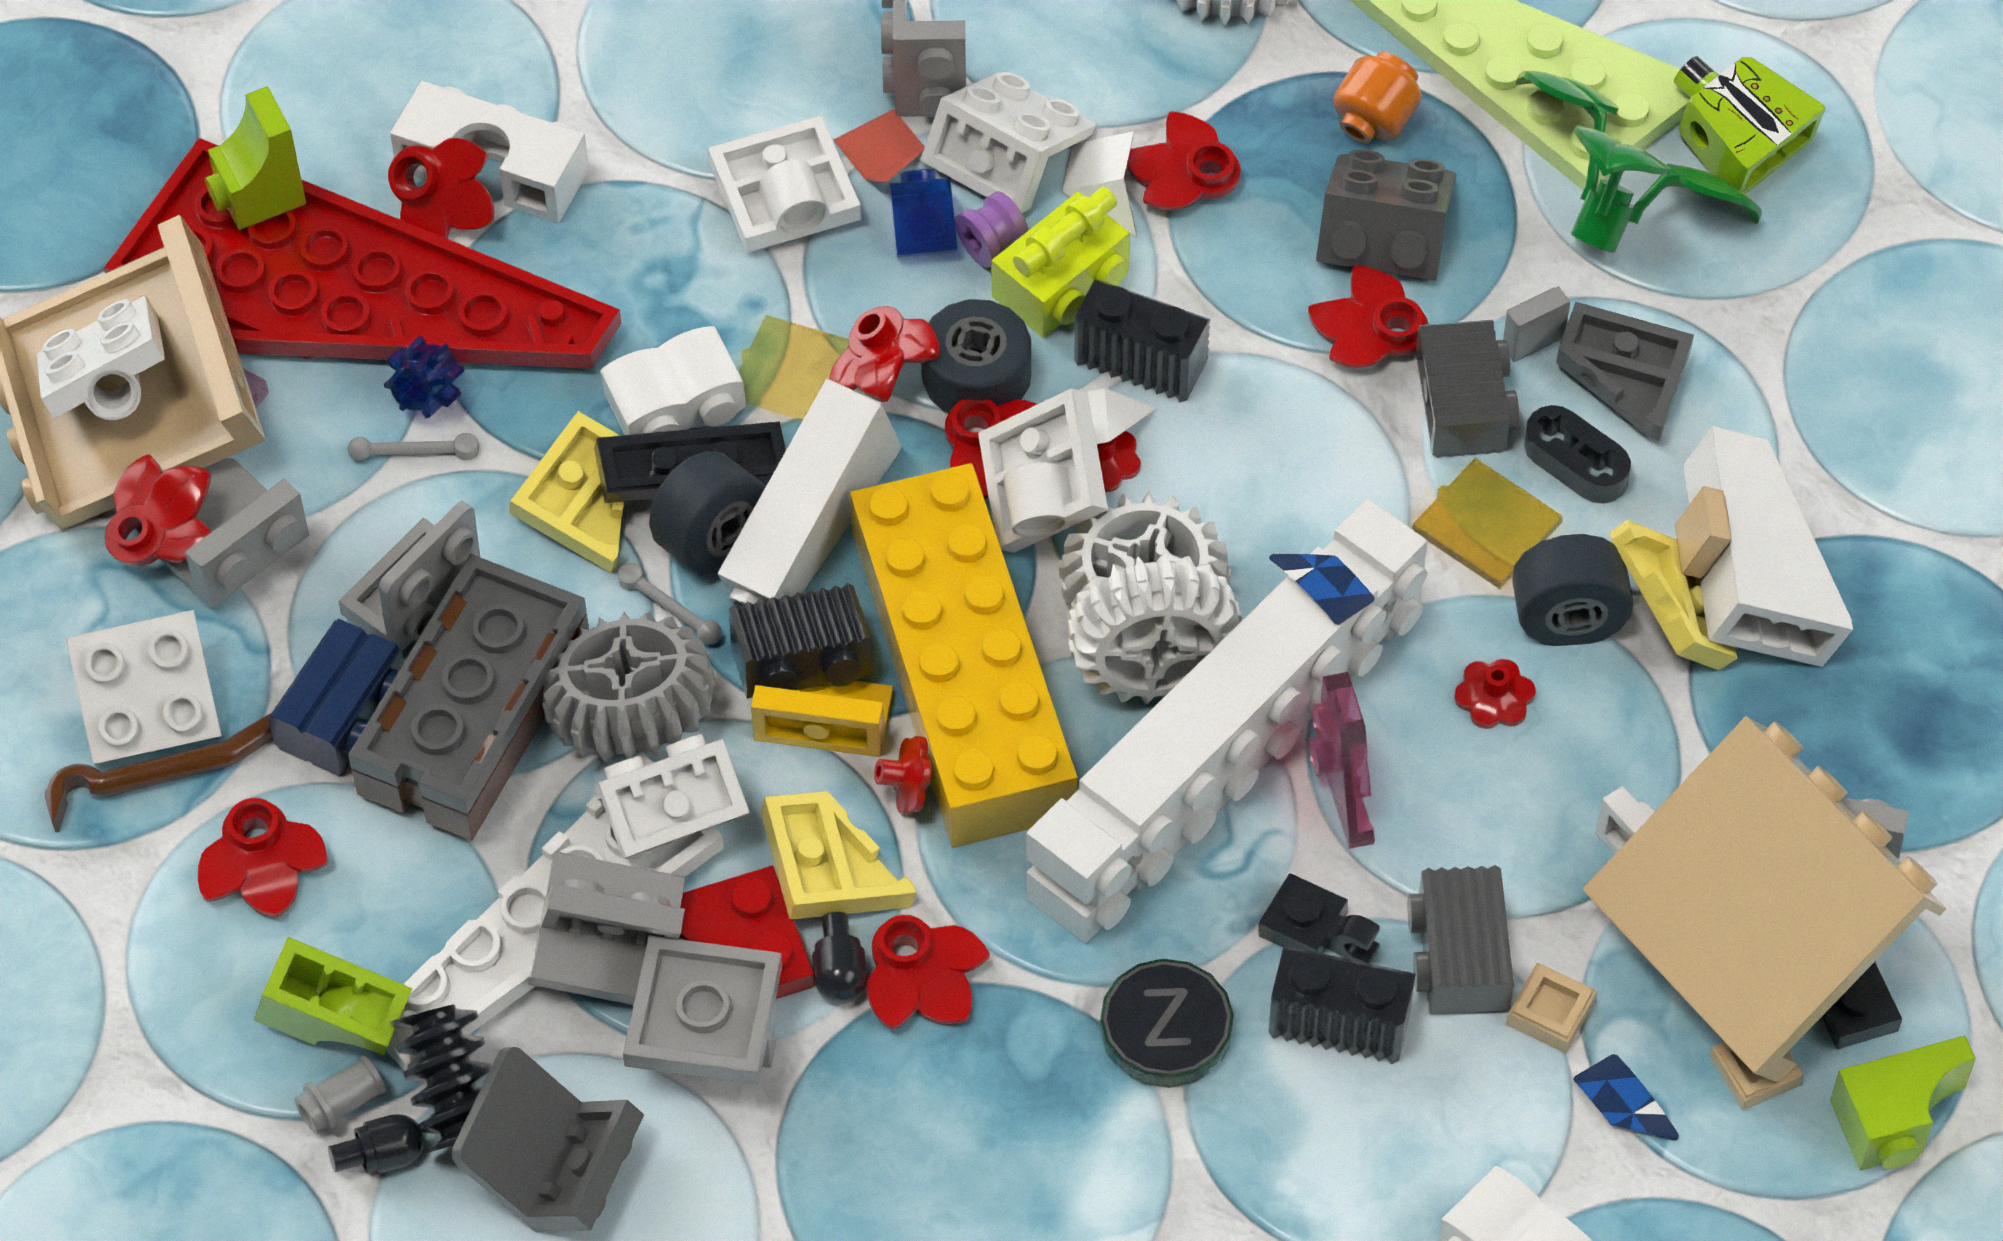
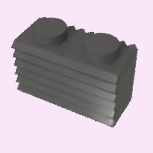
[1416,320,1519,458]
[1407,865,1514,1014]

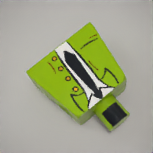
[1673,56,1826,194]

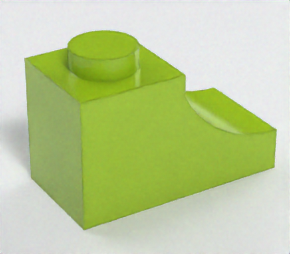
[205,86,306,230]
[254,937,413,1055]
[1830,1035,1976,1170]

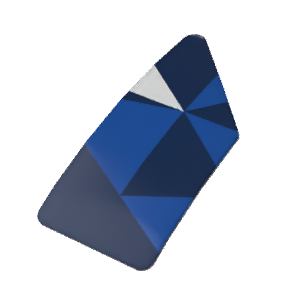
[1269,554,1375,625]
[1573,1054,1679,1140]

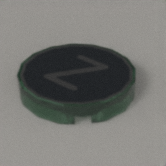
[1100,958,1234,1088]

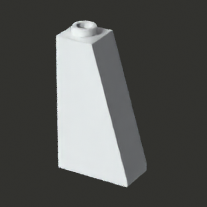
[718,378,902,607]
[1683,426,1853,667]

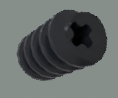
[390,1004,492,1153]

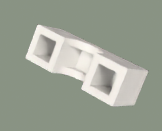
[390,80,589,224]

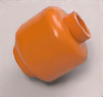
[1333,51,1422,144]

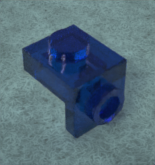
[888,169,958,258]

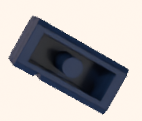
[268,618,404,776]

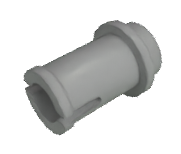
[294,1056,386,1133]

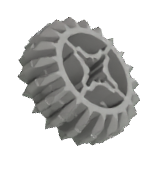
[542,611,715,762]

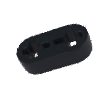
[1524,405,1631,504]

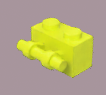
[991,186,1130,339]

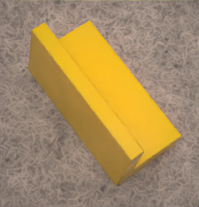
[751,681,894,757]

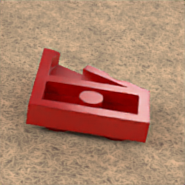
[680,865,815,999]

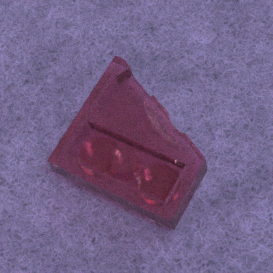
[1309,672,1375,849]

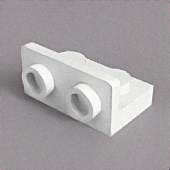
[594,734,750,859]

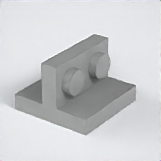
[529,851,685,1005]
[623,935,782,1085]

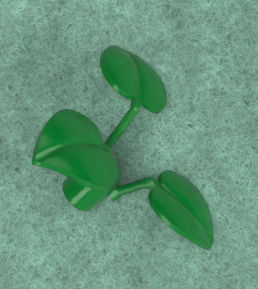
[1516,71,1762,253]

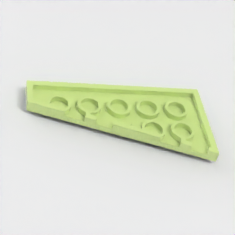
[1350,0,1691,190]

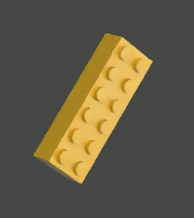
[850,463,1078,848]

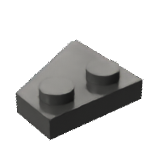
[1556,301,1694,441]

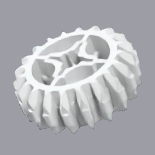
[1059,491,1231,609]
[1068,553,1242,705]

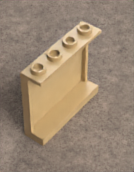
[0,215,266,531]
[1582,716,1947,1082]

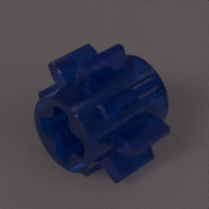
[384,336,465,419]

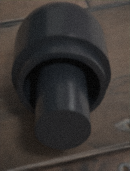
[812,912,867,1004]
[328,1114,424,1175]

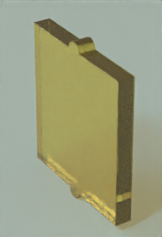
[738,315,849,421]
[1412,458,1563,589]

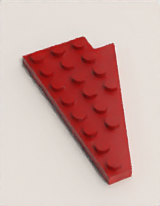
[104,138,622,369]

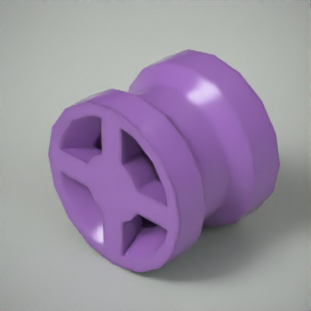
[955,191,1029,268]

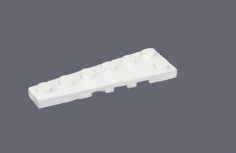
[386,752,724,1071]

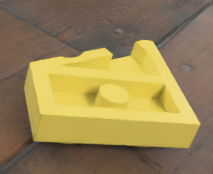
[509,411,624,573]
[1609,520,1738,671]
[760,791,916,920]

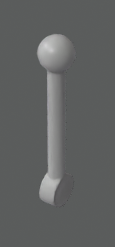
[348,433,479,461]
[618,563,722,645]

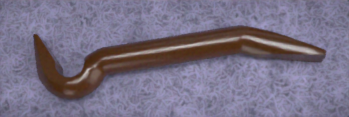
[45,713,273,832]

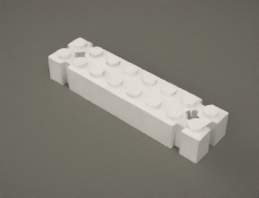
[1026,498,1428,944]

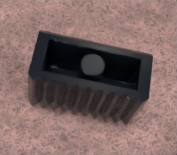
[1074,279,1211,403]
[729,583,872,699]
[1268,946,1416,1065]

